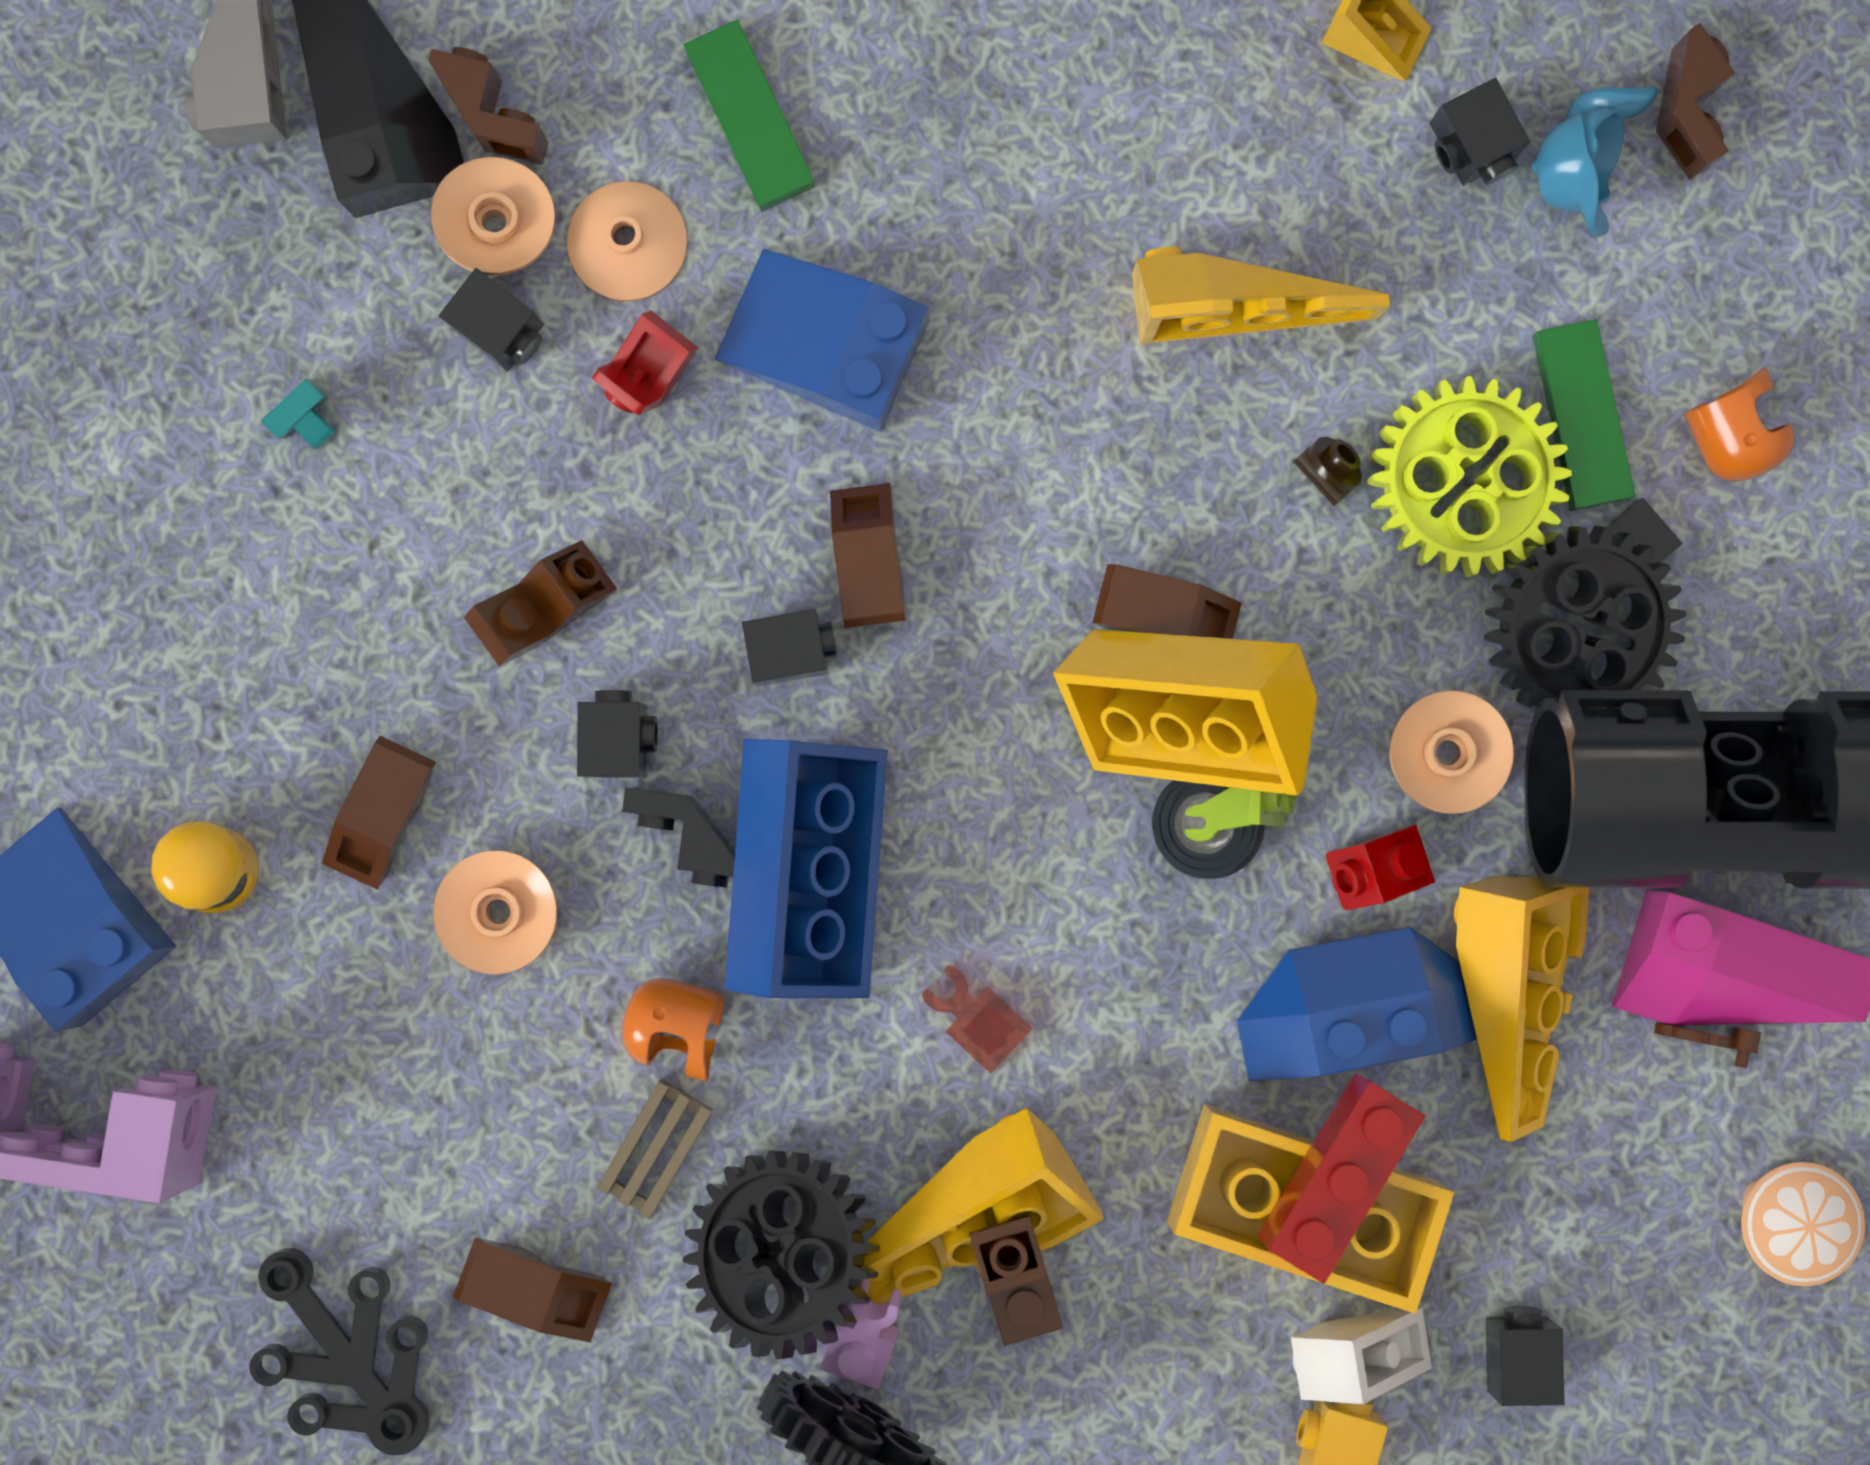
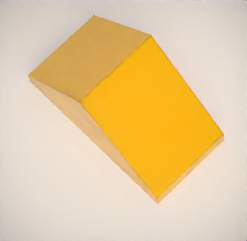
[1321,0,1432,81]

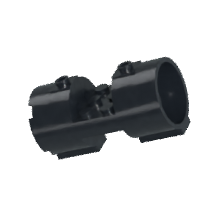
[1524,690,1870,889]

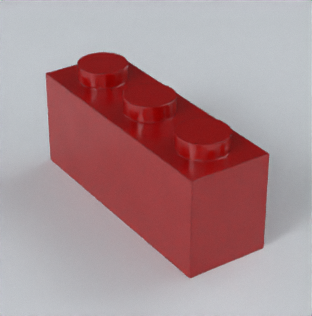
[1257,1073,1426,1284]

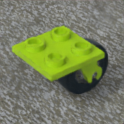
[1152,780,1295,879]

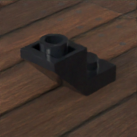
[622,787,735,888]

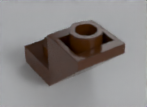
[1656,23,1735,181]
[428,47,548,165]
[830,483,906,628]
[464,540,617,667]
[1092,564,1242,639]
[322,736,436,890]
[969,1215,1063,1346]
[453,1237,612,1343]

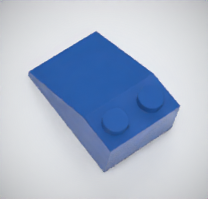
[714,249,929,432]
[0,807,177,1032]

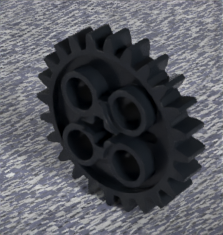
[1484,526,1686,708]
[683,1150,880,1359]
[757,1370,947,1465]

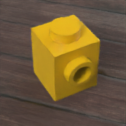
[1296,1401,1388,1465]

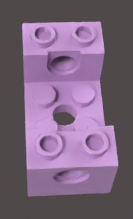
[0,1042,216,1203]

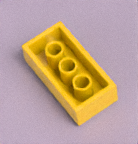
[1167,1104,1455,1314]

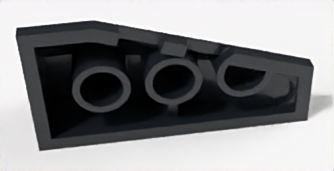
[292,0,464,218]

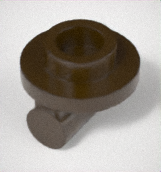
[1293,437,1362,506]

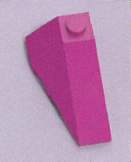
[1611,890,1870,1026]

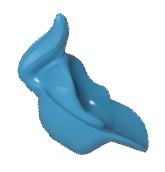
[1532,86,1658,237]

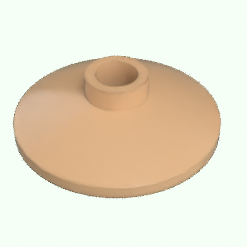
[431,157,555,275]
[567,181,688,301]
[1389,691,1514,814]
[433,851,558,974]

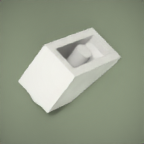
[1291,1307,1432,1404]

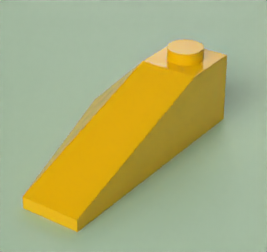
[1132,246,1390,344]
[1454,876,1589,1142]
[860,1107,1104,1304]

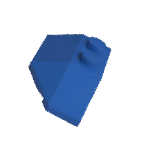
[1236,926,1477,1081]

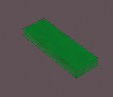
[683,19,815,212]
[1532,319,1636,512]

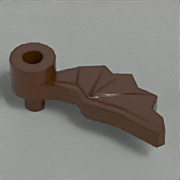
[1654,1023,1762,1068]

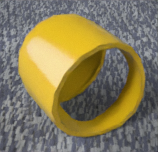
[151,821,259,914]

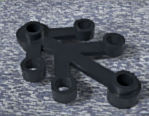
[249,1248,429,1455]

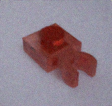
[922,964,1033,1074]

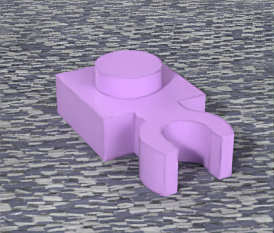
[820,1279,902,1389]

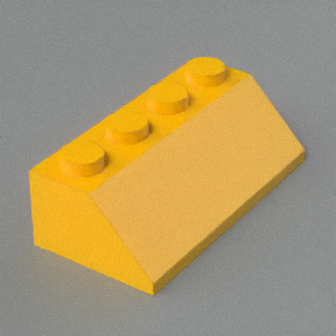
[1053,629,1318,796]

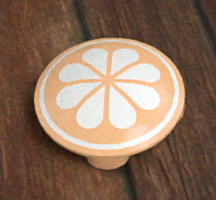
[1741,1162,1865,1286]

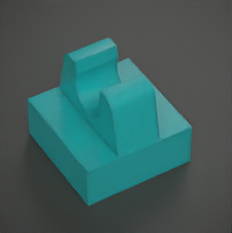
[260,379,336,449]

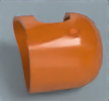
[1684,367,1794,481]
[622,978,724,1082]

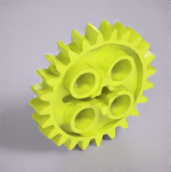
[1367,376,1572,577]

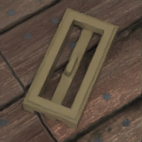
[596,1079,714,1219]

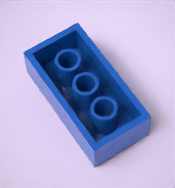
[724,738,888,998]

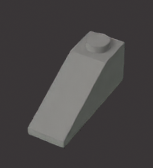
[185,0,287,148]

